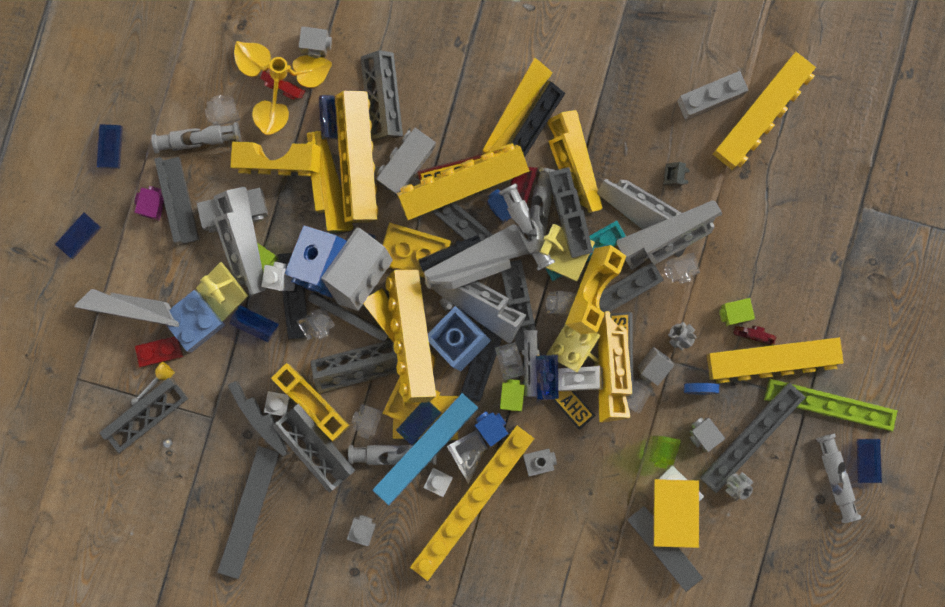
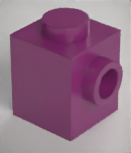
[134,186,165,221]

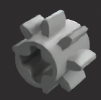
[668,322,697,350]
[725,472,753,501]

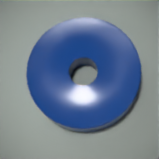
[684,383,719,395]

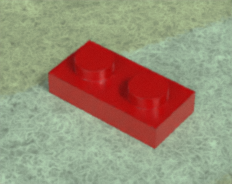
[260,71,305,100]
[135,336,183,367]

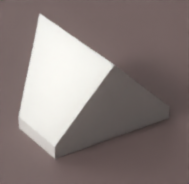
[447,430,488,484]

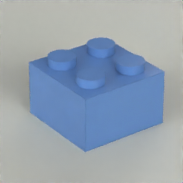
[166,290,226,353]
[428,306,491,371]

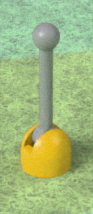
[131,362,175,406]

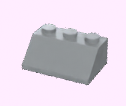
[321,228,393,311]

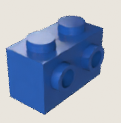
[475,411,509,447]

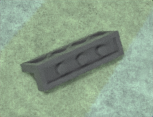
[361,50,403,141]
[154,157,200,246]
[311,340,398,393]
[99,378,189,453]
[273,404,356,493]

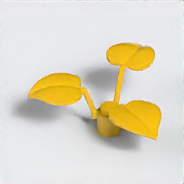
[234,41,332,135]

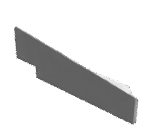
[597,179,687,257]
[214,187,266,295]
[616,200,722,270]
[424,224,529,289]
[424,280,526,343]
[75,289,179,327]

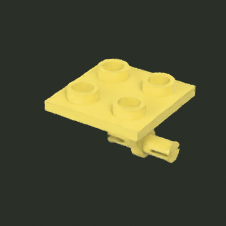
[540,224,595,282]
[196,262,248,322]
[546,324,600,373]

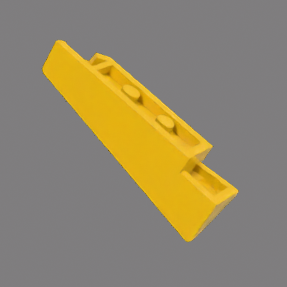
[482,58,553,154]
[547,110,602,213]
[307,131,353,234]
[363,288,436,370]
[598,311,632,423]

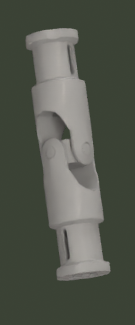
[152,122,241,154]
[526,167,555,255]
[499,184,555,271]
[816,433,861,523]
[348,445,437,465]

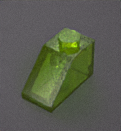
[649,435,681,469]

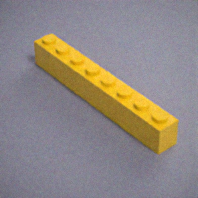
[410,425,535,581]

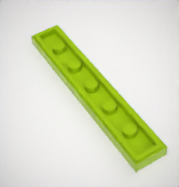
[764,379,898,432]

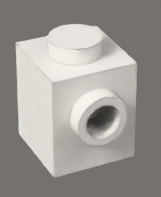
[261,262,295,291]

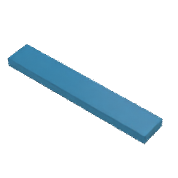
[373,393,478,506]

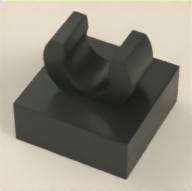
[663,162,690,186]

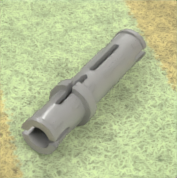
[522,330,539,396]

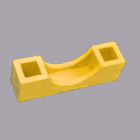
[230,142,321,177]
[565,245,626,335]
[271,363,350,441]

